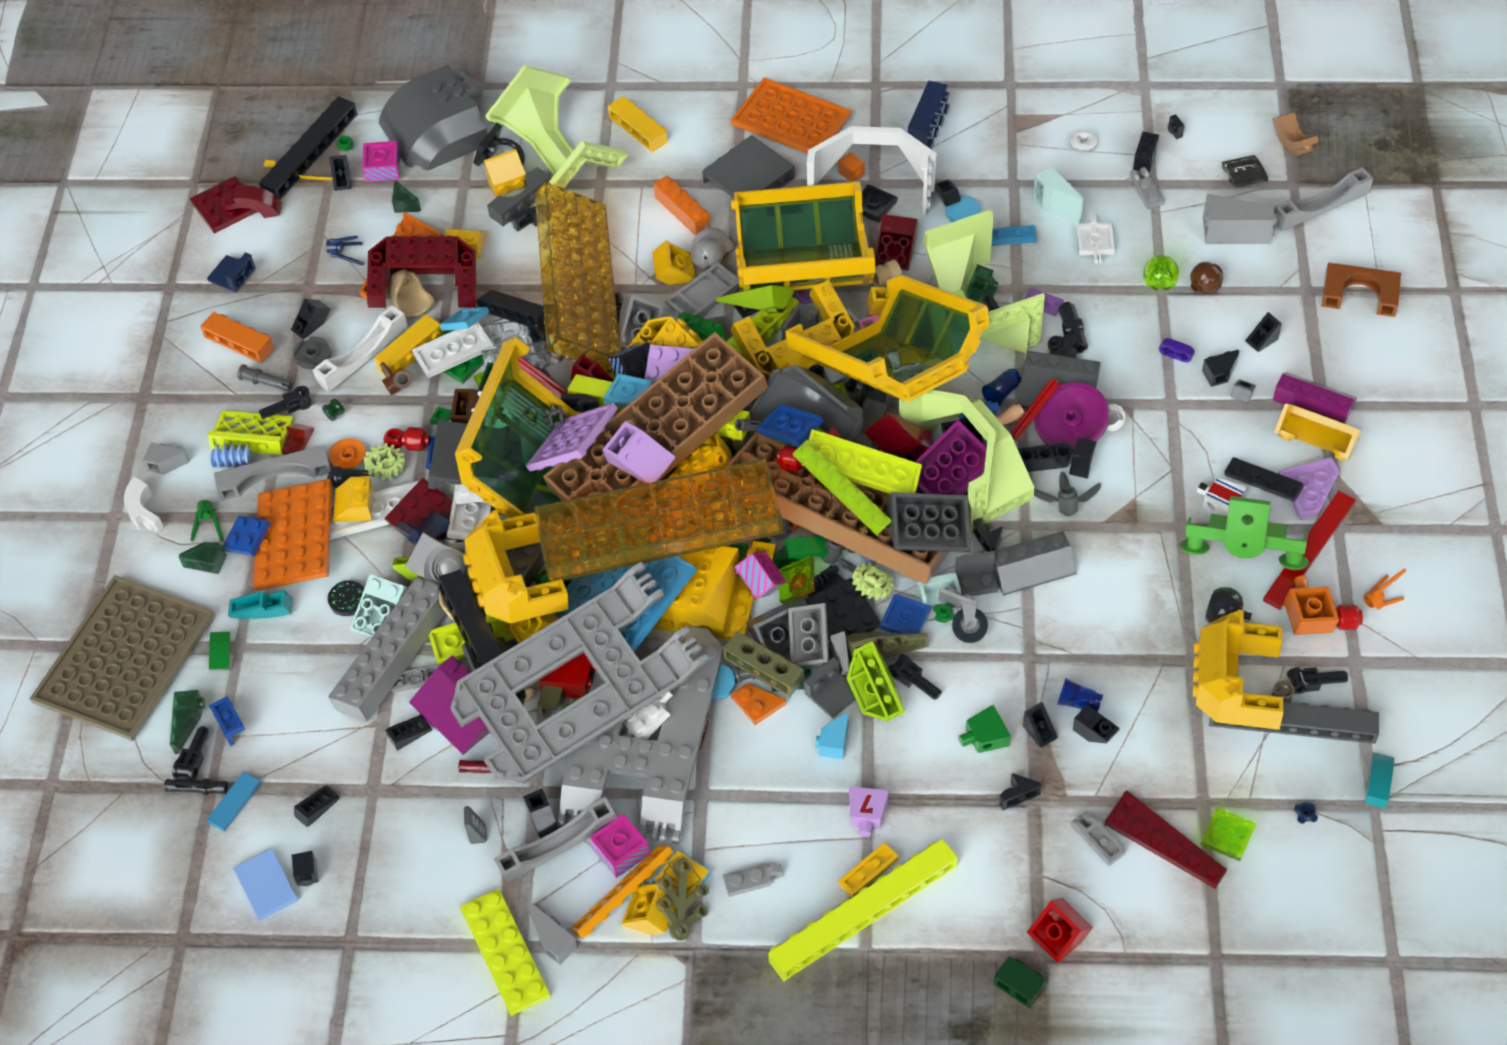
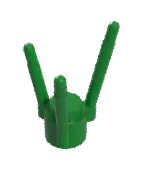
[190,500,223,541]

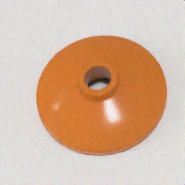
[328,438,366,469]

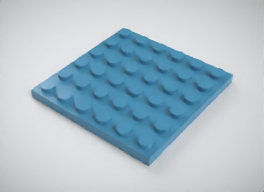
[554,522,697,652]

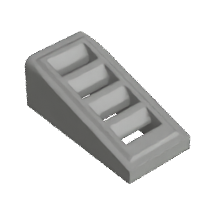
[828,631,849,677]

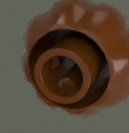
[1190,262,1223,294]

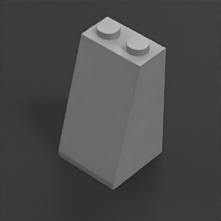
[1203,194,1277,244]

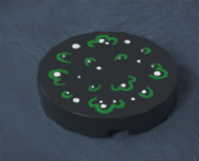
[327,580,364,616]

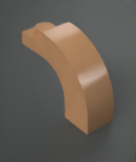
[1272,112,1319,156]

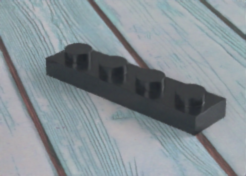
[1224,457,1304,502]

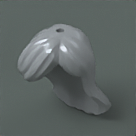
[690,225,734,269]

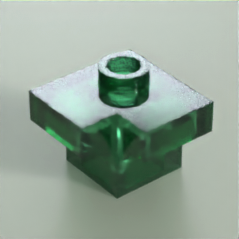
[965,264,999,303]

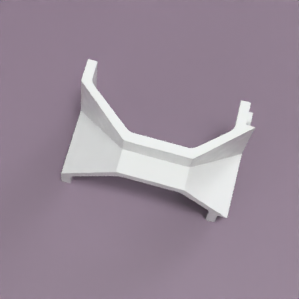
[807,126,937,216]

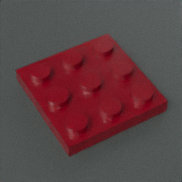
[189,176,258,234]
[384,477,453,540]

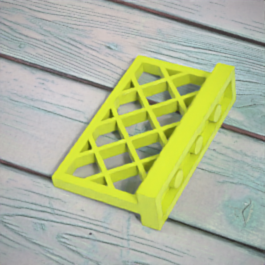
[208,410,294,455]

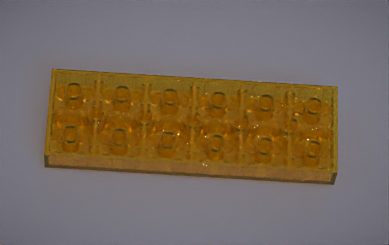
[535,181,621,373]
[534,458,784,582]

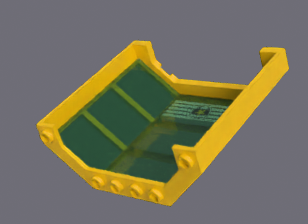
[731,181,875,291]
[785,274,990,402]
[455,337,615,539]

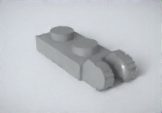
[1130,167,1165,209]
[1071,812,1126,866]

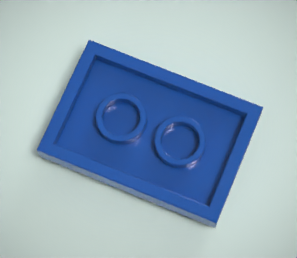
[757,403,824,447]

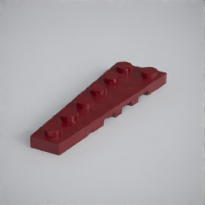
[1104,790,1227,889]

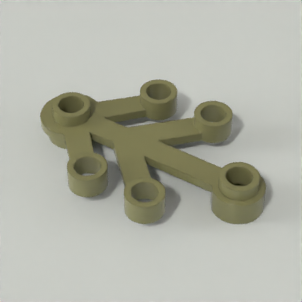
[656,858,709,941]

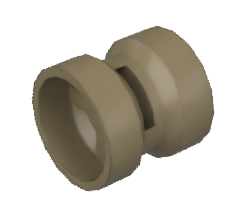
[1271,680,1294,703]

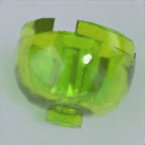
[1143,255,1179,291]

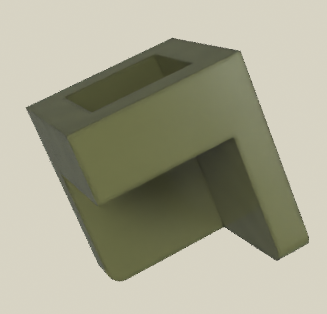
[537,685,565,715]

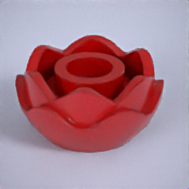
[383,428,403,449]

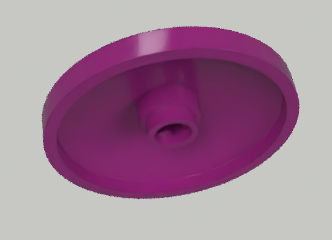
[1034,382,1110,452]

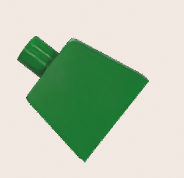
[958,705,1011,753]

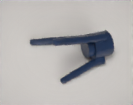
[326,236,364,265]

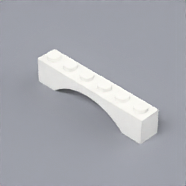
[313,305,408,392]

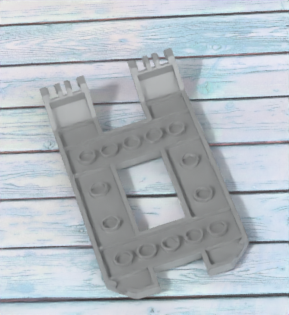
[450,562,710,783]
[557,626,723,844]

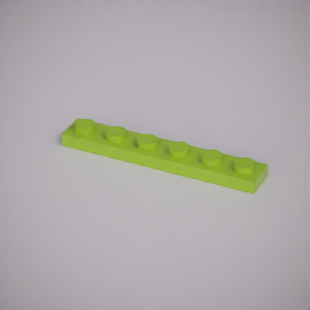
[792,440,892,536]

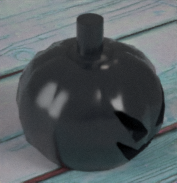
[1205,587,1252,623]

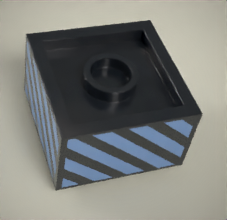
[608,342,650,379]

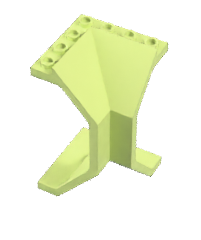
[485,65,628,199]
[924,210,1045,354]
[899,390,1034,533]

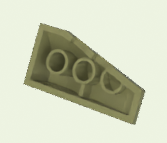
[846,632,929,663]

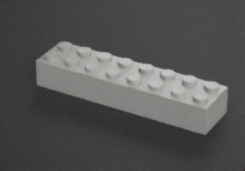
[328,577,446,722]

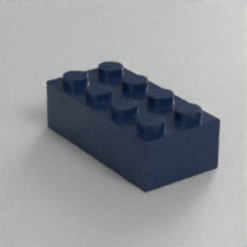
[908,80,950,150]

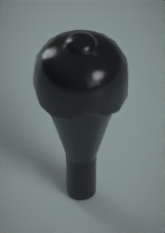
[327,467,374,488]

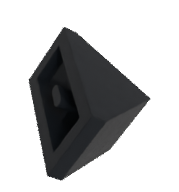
[329,155,351,191]
[1245,312,1282,352]
[1069,438,1097,479]
[1023,702,1058,748]

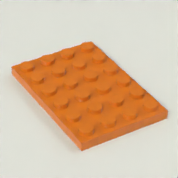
[731,77,852,154]
[253,479,332,591]

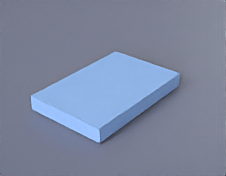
[233,848,298,921]

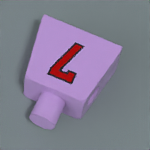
[849,787,889,837]

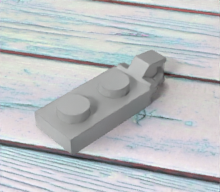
[723,864,783,897]

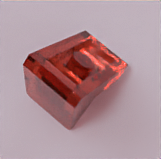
[282,424,314,455]

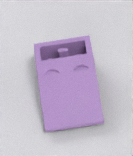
[602,421,676,487]

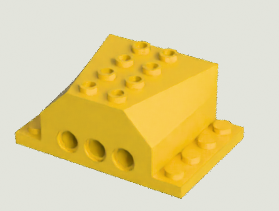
[652,538,755,640]

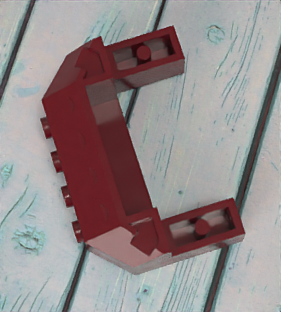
[367,236,477,308]

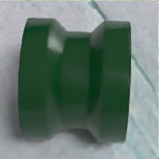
[322,398,345,421]

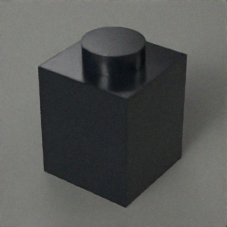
[291,851,319,886]

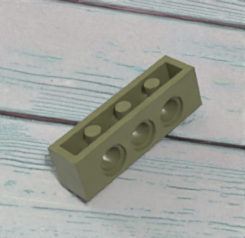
[723,631,804,697]

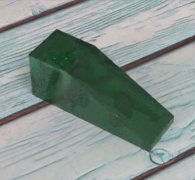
[170,690,205,754]

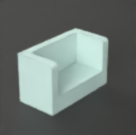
[917,573,961,608]

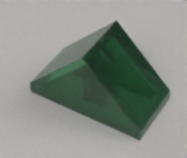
[392,181,421,213]

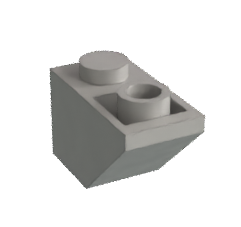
[142,443,190,474]

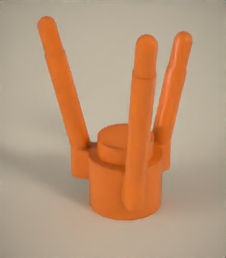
[1363,569,1407,610]

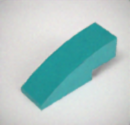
[228,590,293,619]
[1364,752,1394,809]

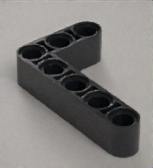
[476,290,555,358]
[1017,443,1072,472]

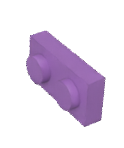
[1024,288,1064,316]

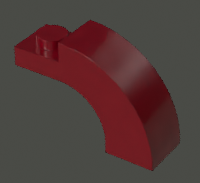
[221,185,282,218]

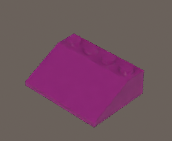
[915,420,987,495]
[409,655,490,755]

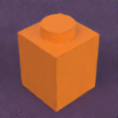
[838,152,865,182]

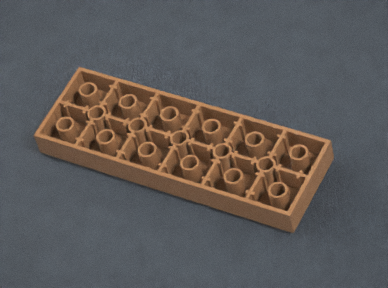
[543,332,768,534]
[718,432,949,585]

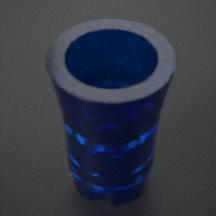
[982,368,1022,406]
[1057,678,1103,712]

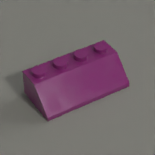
[1273,372,1357,424]

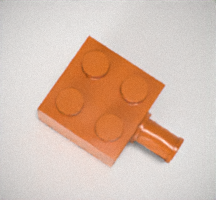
[1284,576,1339,635]

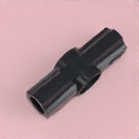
[1058,301,1088,354]

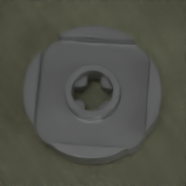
[294,337,331,369]

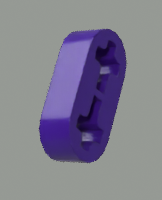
[1159,338,1195,362]

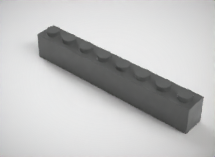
[1209,701,1379,744]

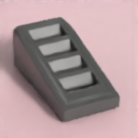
[464,806,487,844]

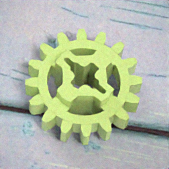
[364,443,405,480]
[852,562,894,601]

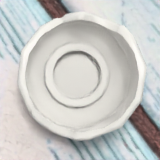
[1106,404,1126,432]

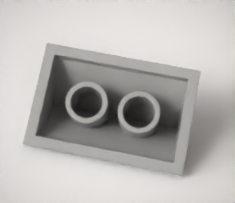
[788,603,829,668]

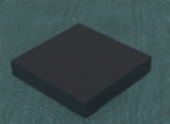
[850,184,898,223]

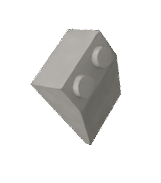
[617,295,664,349]

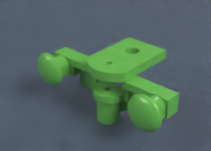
[1180,496,1309,570]

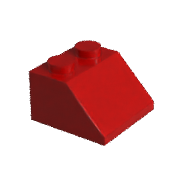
[1027,898,1093,962]

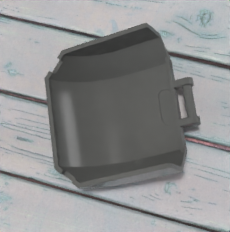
[379,65,487,170]
[740,364,863,449]

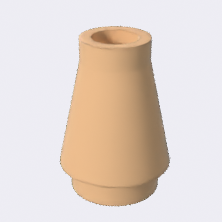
[996,404,1024,425]

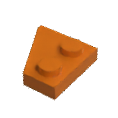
[731,683,786,725]

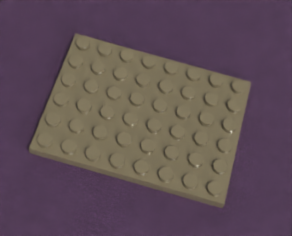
[29,575,215,741]

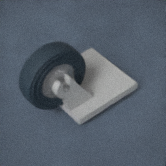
[938,587,988,643]

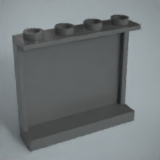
[702,135,795,214]
[428,420,508,489]

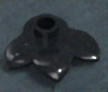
[1048,334,1078,358]

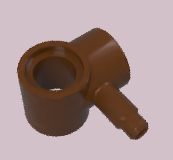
[379,362,412,396]

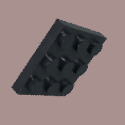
[804,577,881,651]

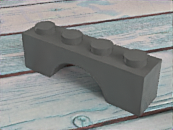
[487,167,551,227]

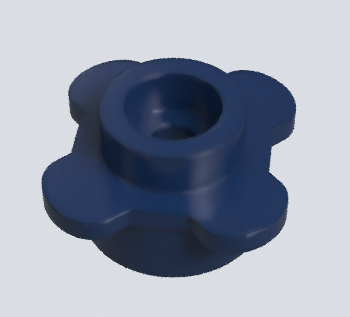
[1294,802,1318,824]

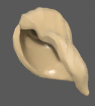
[390,269,434,318]

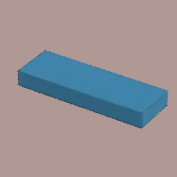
[991,225,1037,246]
[207,772,261,832]

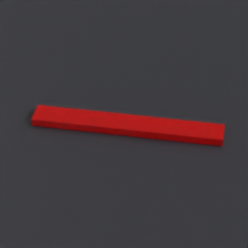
[1263,491,1356,610]

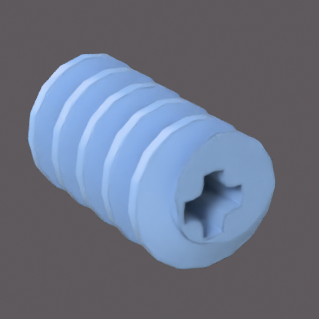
[211,444,252,468]

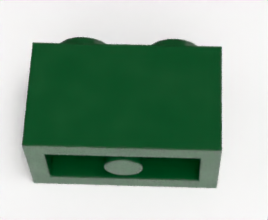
[993,956,1046,1009]

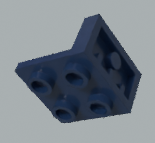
[207,252,256,292]
[395,512,450,545]

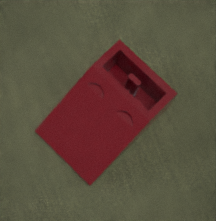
[875,214,919,271]
[864,412,933,462]

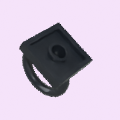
[473,123,525,167]

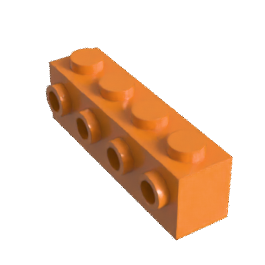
[653,175,710,236]
[200,312,274,364]

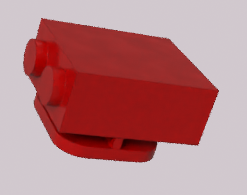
[538,652,596,699]

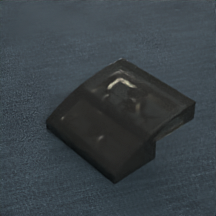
[1222,155,1268,188]

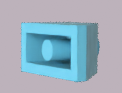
[815,713,849,759]

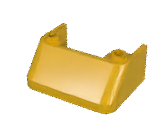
[1274,404,1362,461]

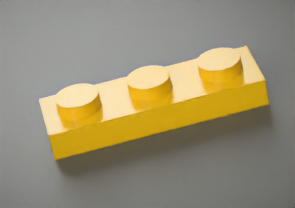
[838,842,899,898]

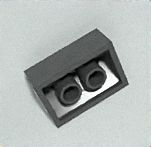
[746,597,807,654]

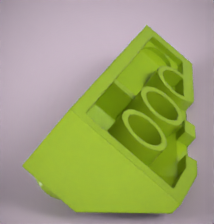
[715,285,794,314]

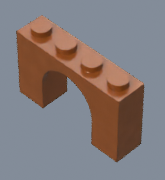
[1321,262,1401,317]

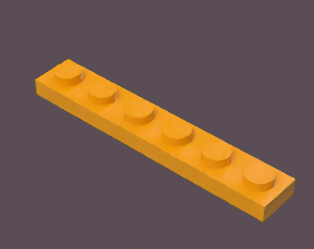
[570,844,674,938]

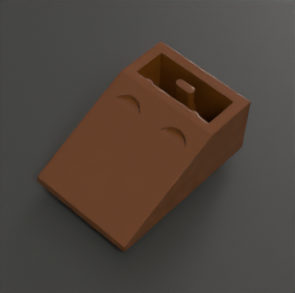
[450,389,509,432]

